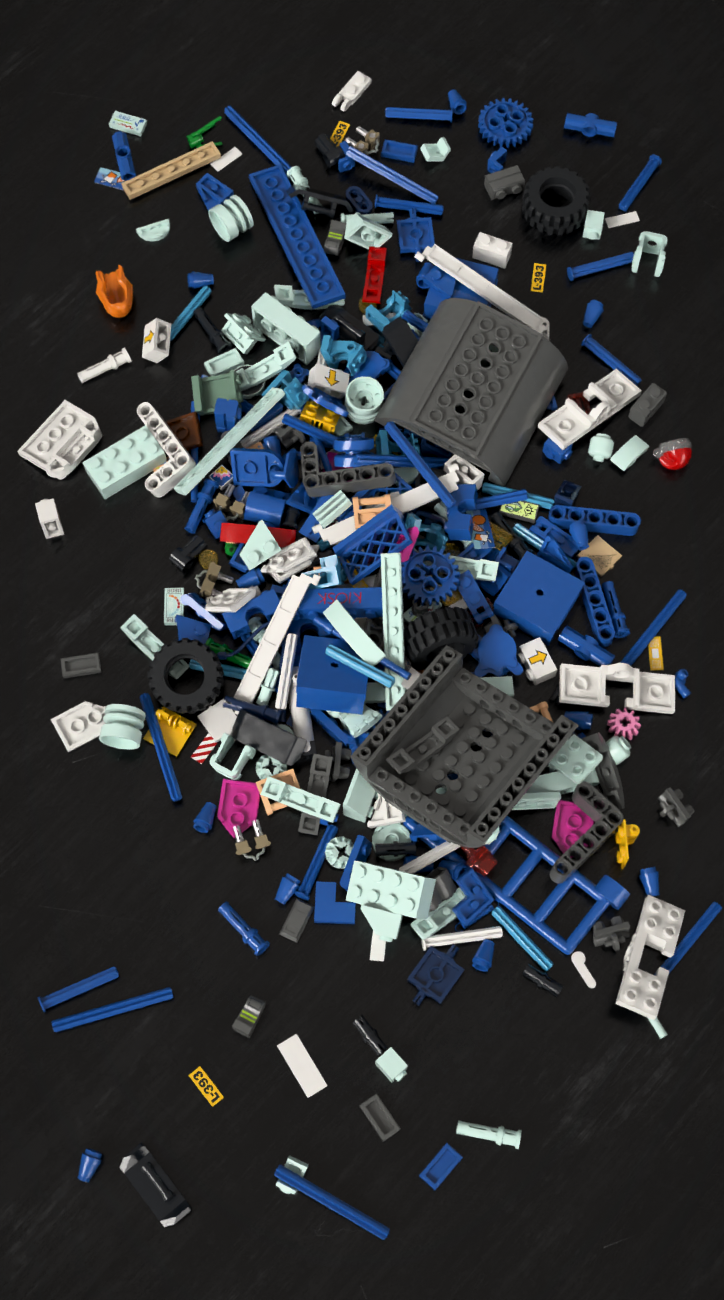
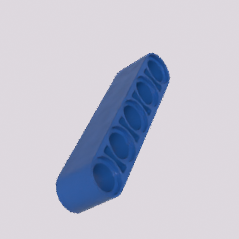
[547,505,641,536]
[575,557,615,647]

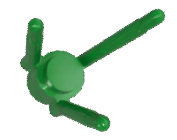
[186,116,222,149]

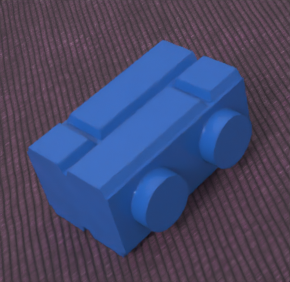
[214,398,243,432]

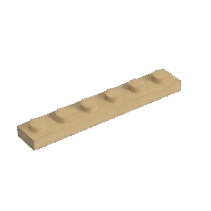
[121,141,221,200]

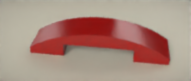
[362,246,387,304]
[220,523,296,548]

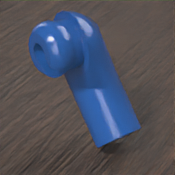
[675,669,691,698]

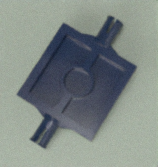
[407,944,465,1005]

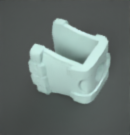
[632,231,667,277]
[339,704,383,738]
[210,733,256,780]

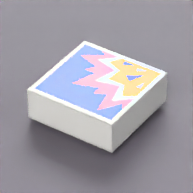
[209,465,233,490]

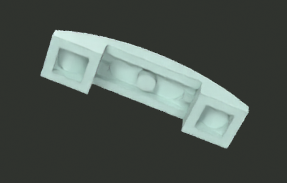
[274,285,345,310]
[236,341,297,391]
[424,549,499,581]
[323,600,386,666]
[120,614,190,680]
[260,776,341,823]
[410,887,466,940]

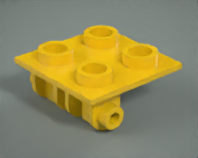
[299,401,340,434]
[143,707,197,757]
[615,820,640,869]

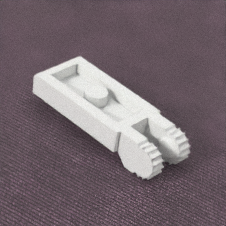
[332,71,371,112]

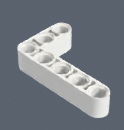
[137,402,196,497]

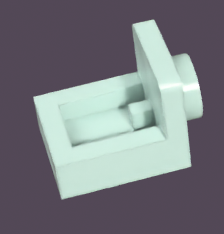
[420,137,451,162]
[276,1156,309,1194]

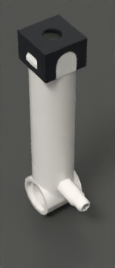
[289,666,316,762]

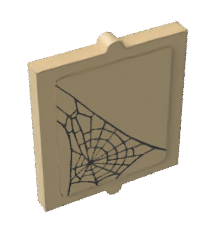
[577,535,622,577]

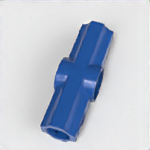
[564,113,617,137]
[112,131,136,181]
[558,625,615,667]

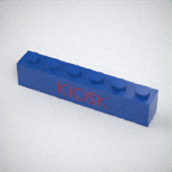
[293,587,383,620]

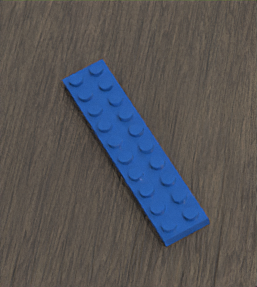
[249,164,346,309]

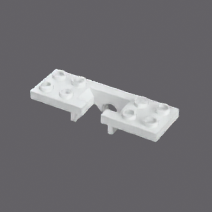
[538,369,642,450]
[559,663,675,714]
[615,895,685,1020]

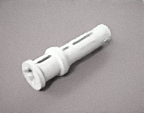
[77,348,132,384]

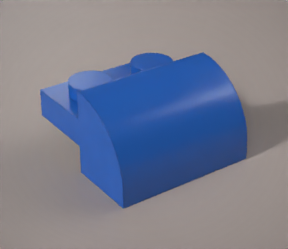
[244,486,291,528]

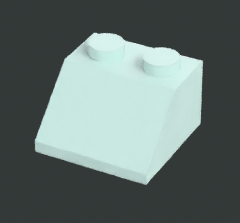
[344,213,392,250]
[343,768,378,823]
[361,905,403,942]

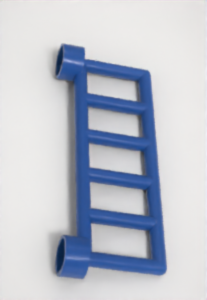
[403,773,630,955]

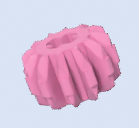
[607,708,641,740]

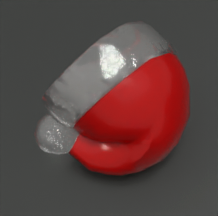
[653,438,692,470]

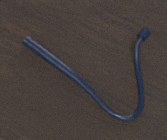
[217,621,287,722]

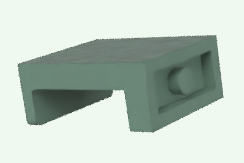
[191,369,243,416]

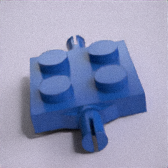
[397,208,435,262]

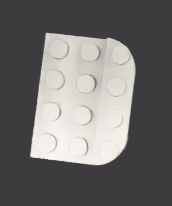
[17,400,102,480]

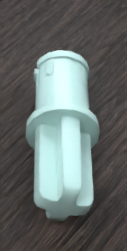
[256,668,279,707]

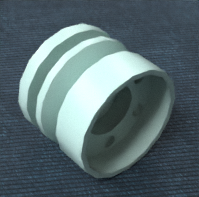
[208,195,254,242]
[345,376,384,425]
[99,704,146,749]

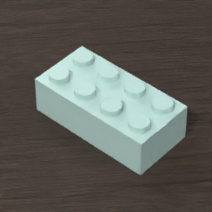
[251,292,321,365]
[82,425,167,499]
[346,860,436,920]

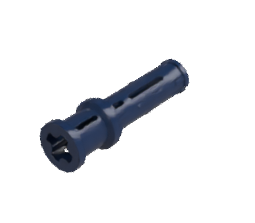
[223,695,283,726]

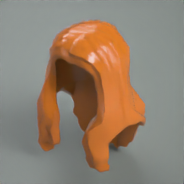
[95,265,133,318]

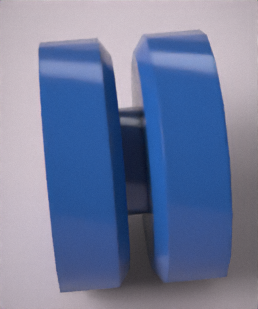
[333,437,374,467]

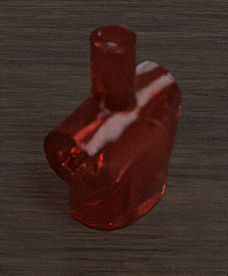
[461,845,498,877]

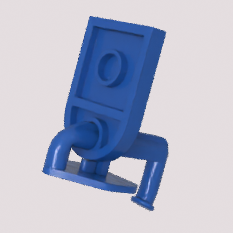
[230,448,313,488]

